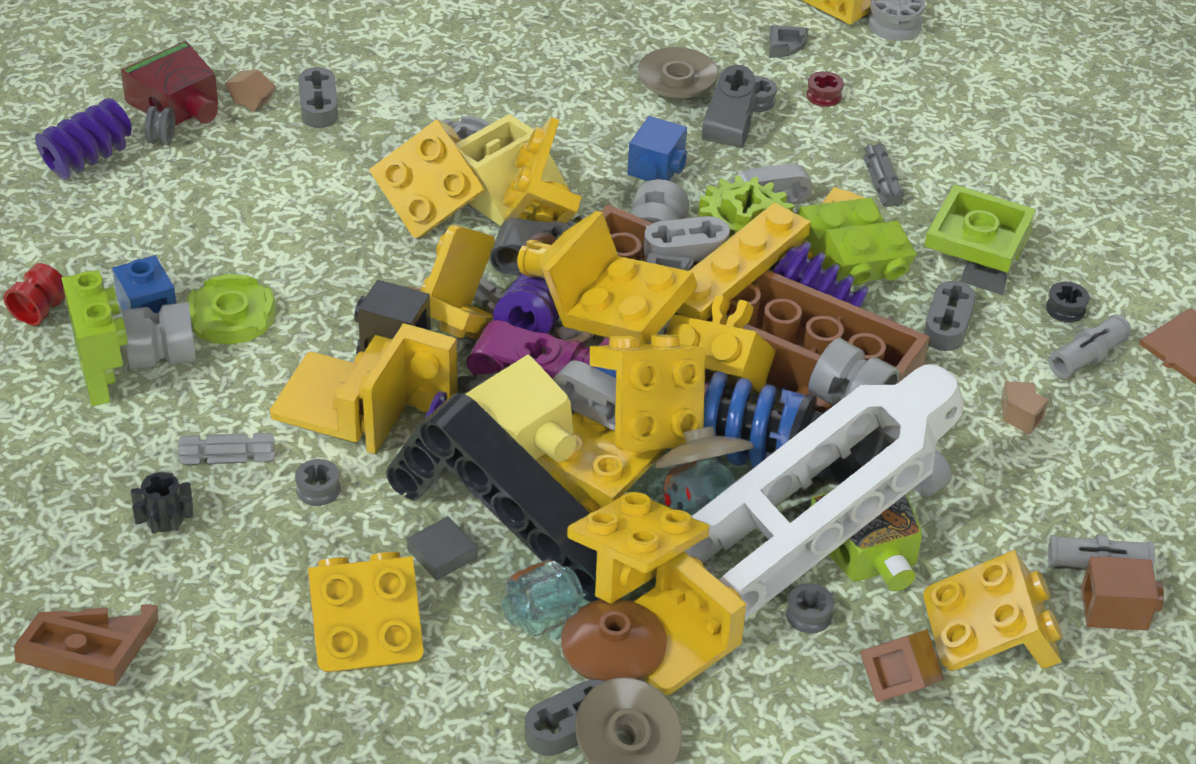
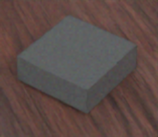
[407,516,478,581]

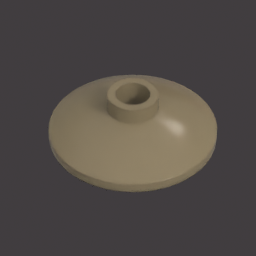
[638,47,718,98]
[655,426,754,469]
[575,678,682,764]

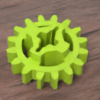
[698,175,794,238]

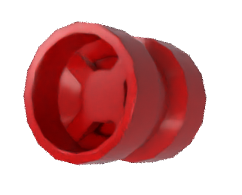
[3,263,65,326]

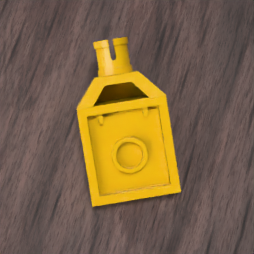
[517,211,698,344]

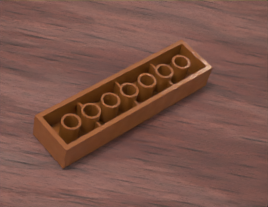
[601,205,930,429]

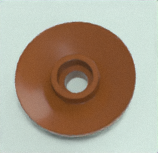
[561,599,667,681]

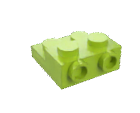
[924,184,1036,273]
[796,197,917,286]
[61,270,129,406]

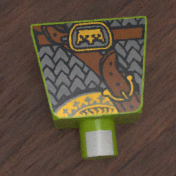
[811,493,922,591]

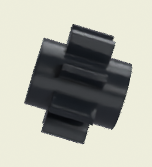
[131,472,194,534]

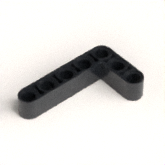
[386,393,601,602]

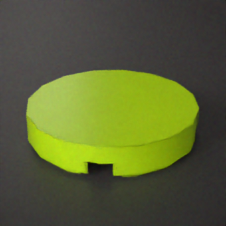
[185,274,277,345]

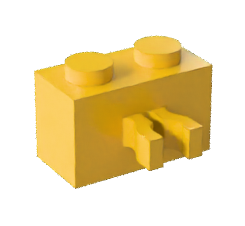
[665,295,776,394]

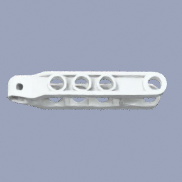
[685,365,964,617]

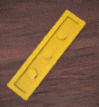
[676,202,811,321]

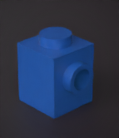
[627,116,687,181]
[112,255,177,313]

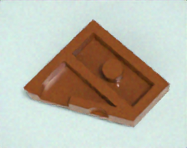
[14,604,158,686]

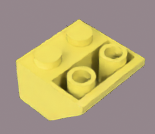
[456,114,567,226]

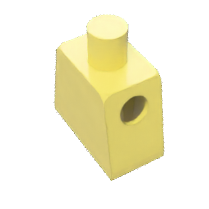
[466,355,577,462]

